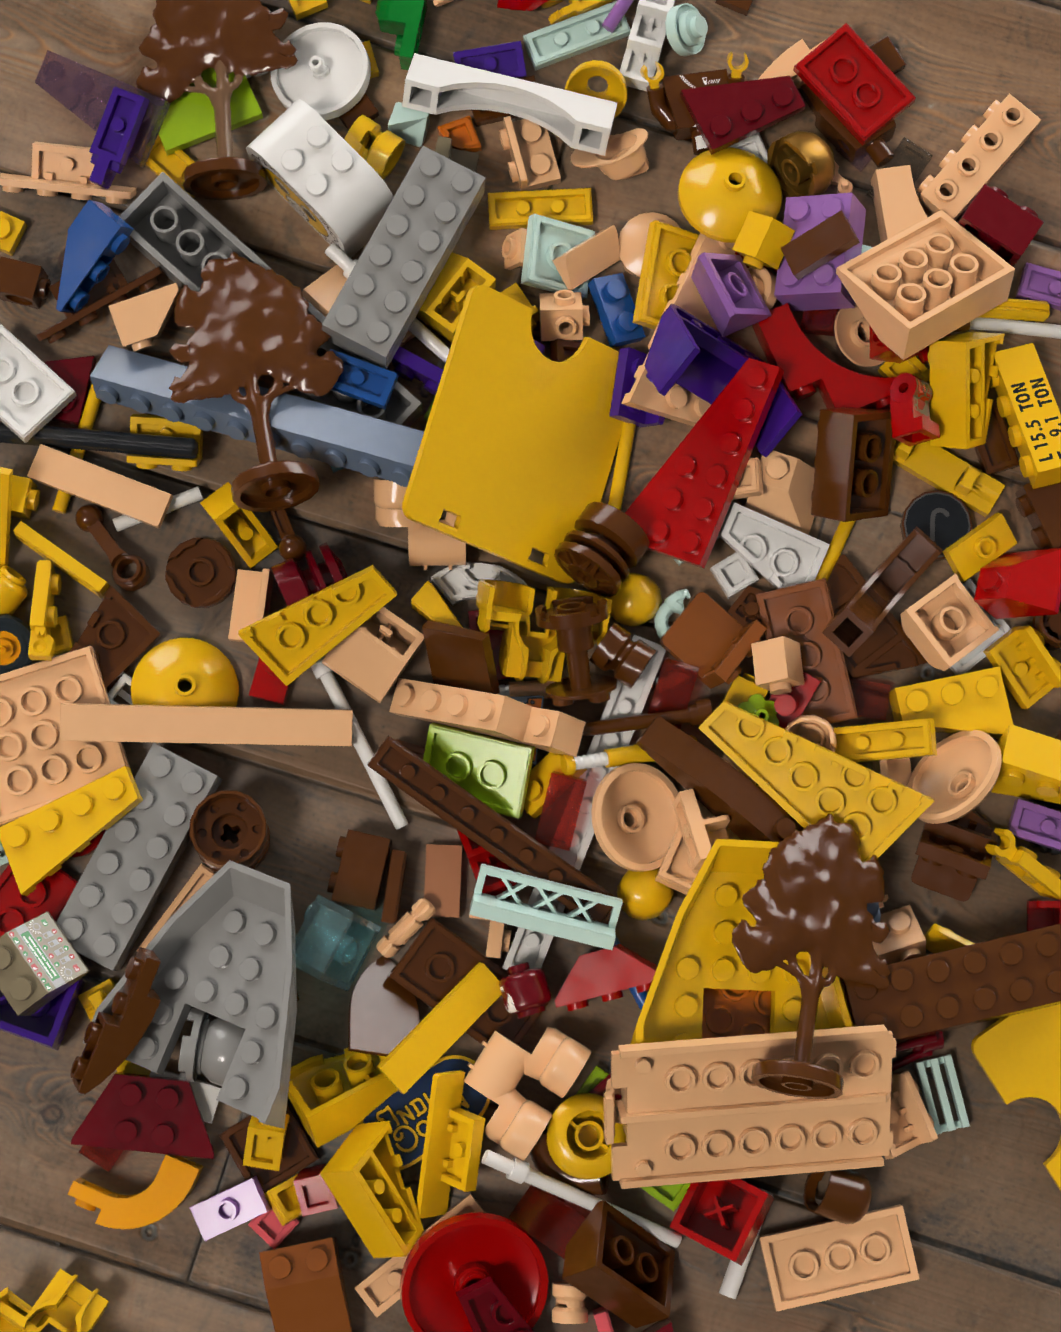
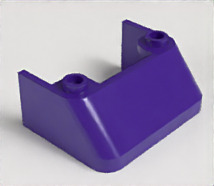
[644,304,802,458]

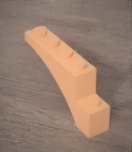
[389,678,586,757]

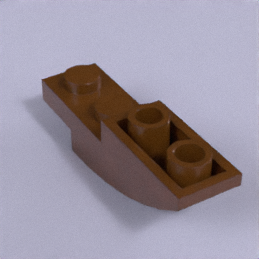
[70,947,161,1094]

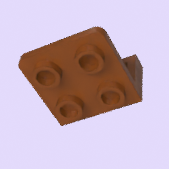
[660,592,767,689]

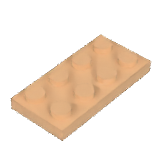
[758,1204,920,1312]

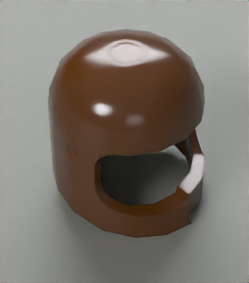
[803,1169,872,1224]

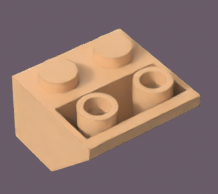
[321,607,424,703]

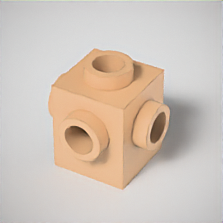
[539,290,590,341]

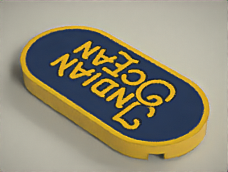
[359,1055,490,1170]

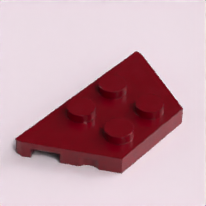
[71,1072,215,1159]

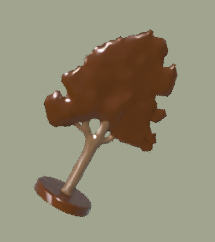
[136,0,298,200]

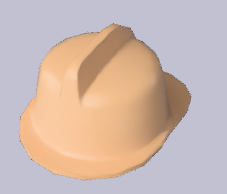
[571,128,649,180]

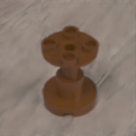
[535,596,617,707]

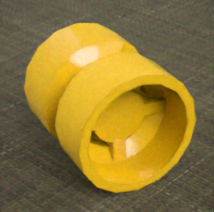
[344,115,406,179]

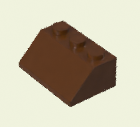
[811,407,895,522]
[562,1200,675,1328]

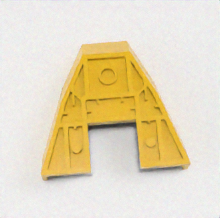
[630,839,853,1044]

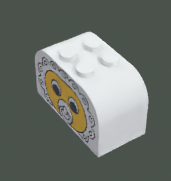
[246,99,394,258]

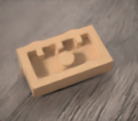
[498,116,561,191]

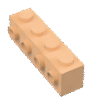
[917,93,1041,221]

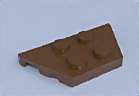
[827,554,927,679]

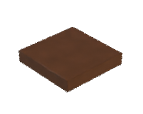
[422,620,500,694]
[219,1103,320,1193]

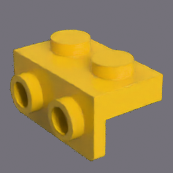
[127,413,203,471]
[983,625,1061,709]

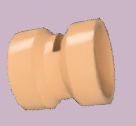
[552,1281,588,1324]

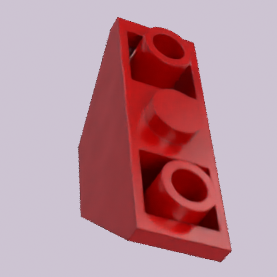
[554,944,657,1011]

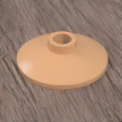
[834,303,885,367]

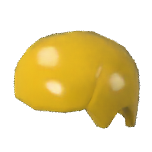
[606,573,662,627]
[617,868,674,921]

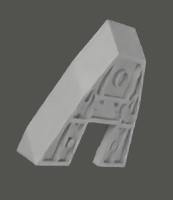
[83,860,297,1129]

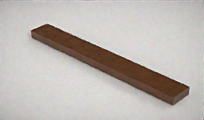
[367,735,624,924]

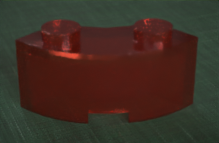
[509,1185,587,1259]

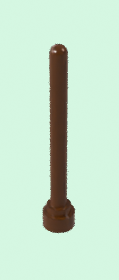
[582,698,712,737]

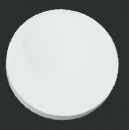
[271,22,371,120]

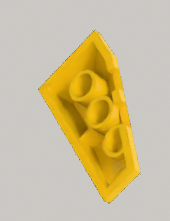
[288,1048,397,1148]

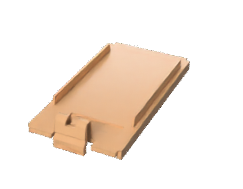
[604,1024,896,1189]

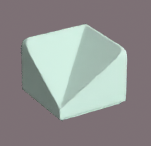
[388,102,430,147]

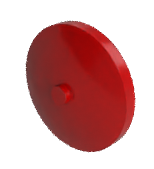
[400,1212,549,1332]

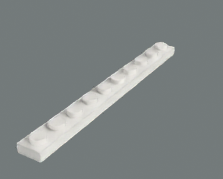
[502,635,666,970]

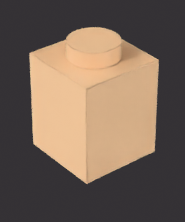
[751,636,804,695]

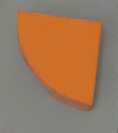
[437,115,482,152]

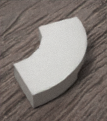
[430,562,527,606]

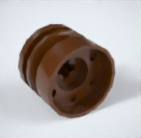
[554,502,650,597]
[190,791,270,872]

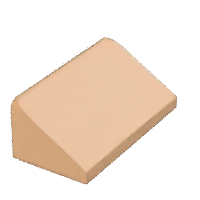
[552,225,621,290]

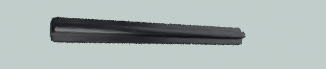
[0,422,198,459]

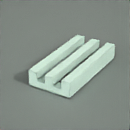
[914,1054,970,1134]

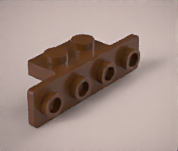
[36,259,163,344]

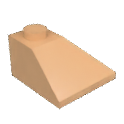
[108,283,181,352]
[744,450,815,535]

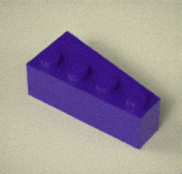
[0,978,85,1051]

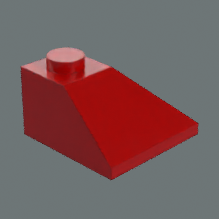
[974,548,1061,619]

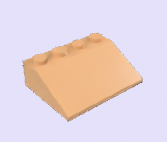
[836,210,1015,360]

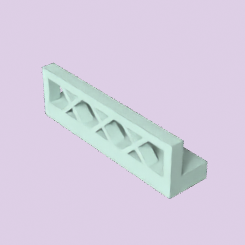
[469,863,623,950]

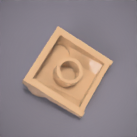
[900,573,999,671]

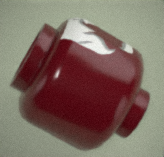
[499,962,551,1019]

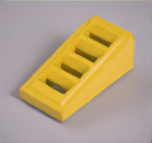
[411,580,463,628]

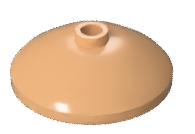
[907,730,1002,824]
[591,763,679,872]

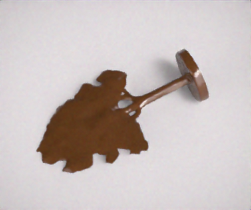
[169,252,343,512]
[732,814,891,1099]

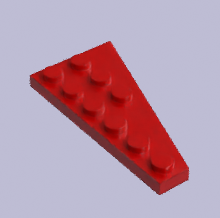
[625,358,785,569]

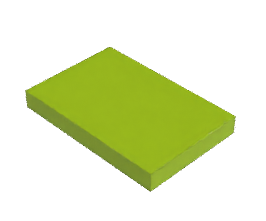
[140,68,263,156]
[423,722,535,819]

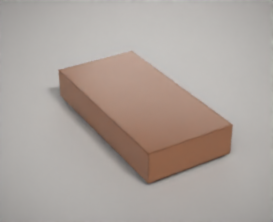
[424,844,463,918]

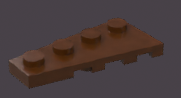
[70,585,162,691]

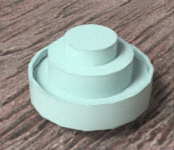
[665,3,708,57]

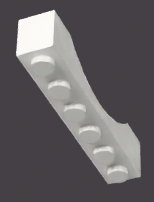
[402,53,617,156]

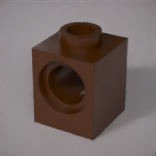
[0,256,51,309]

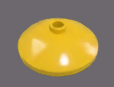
[678,147,782,243]
[131,638,239,744]

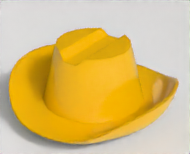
[547,1093,626,1179]

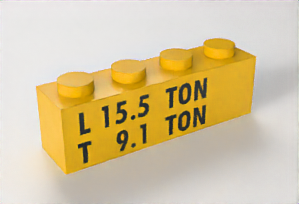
[990,343,1061,489]

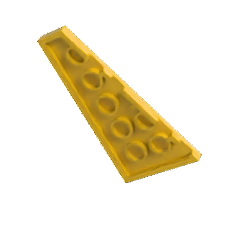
[698,701,934,862]

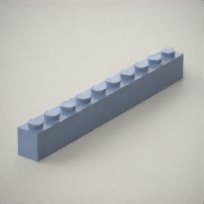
[90,345,424,487]

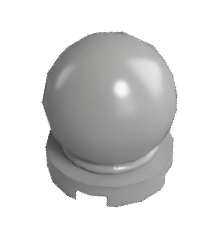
[178,1007,245,1086]

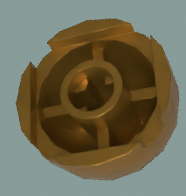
[767,131,835,197]

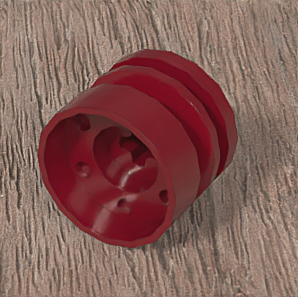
[271,542,348,606]

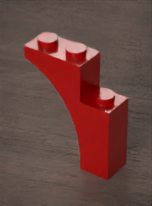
[752,303,896,410]

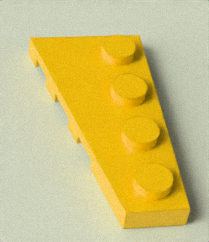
[238,565,397,686]
[0,766,143,896]

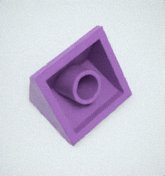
[691,252,771,337]

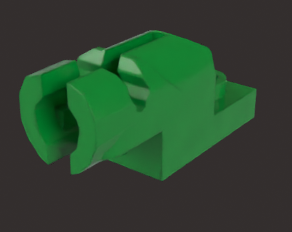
[375,0,428,70]

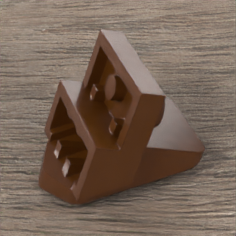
[911,809,999,902]

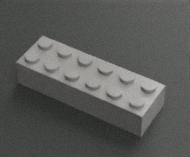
[322,146,486,369]
[56,743,223,971]

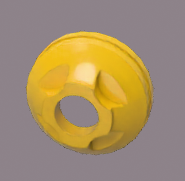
[564,60,627,118]

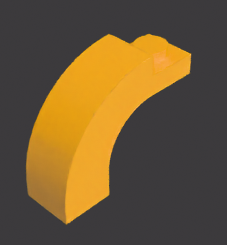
[67,1154,204,1229]

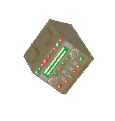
[0,912,90,1016]

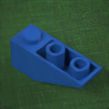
[56,200,134,313]

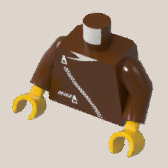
[640,52,749,155]

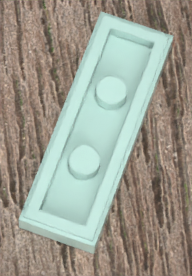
[523,1,631,71]

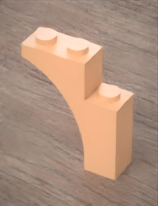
[870,165,928,243]

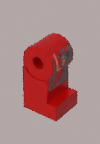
[890,373,940,447]

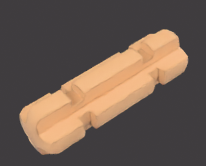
[376,898,436,958]

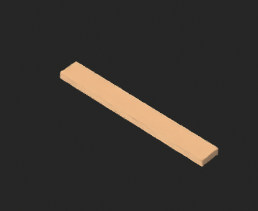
[60,703,353,746]

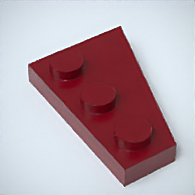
[680,76,806,155]

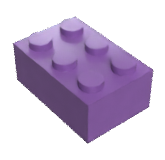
[774,193,866,311]

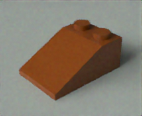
[259,1237,353,1332]

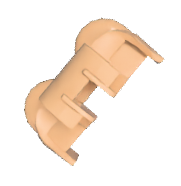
[373,477,467,571]
[464,1027,592,1161]

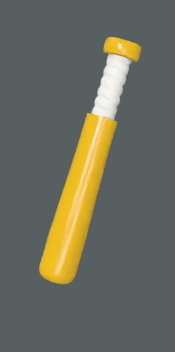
[560,735,697,775]

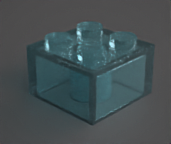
[295,894,381,992]

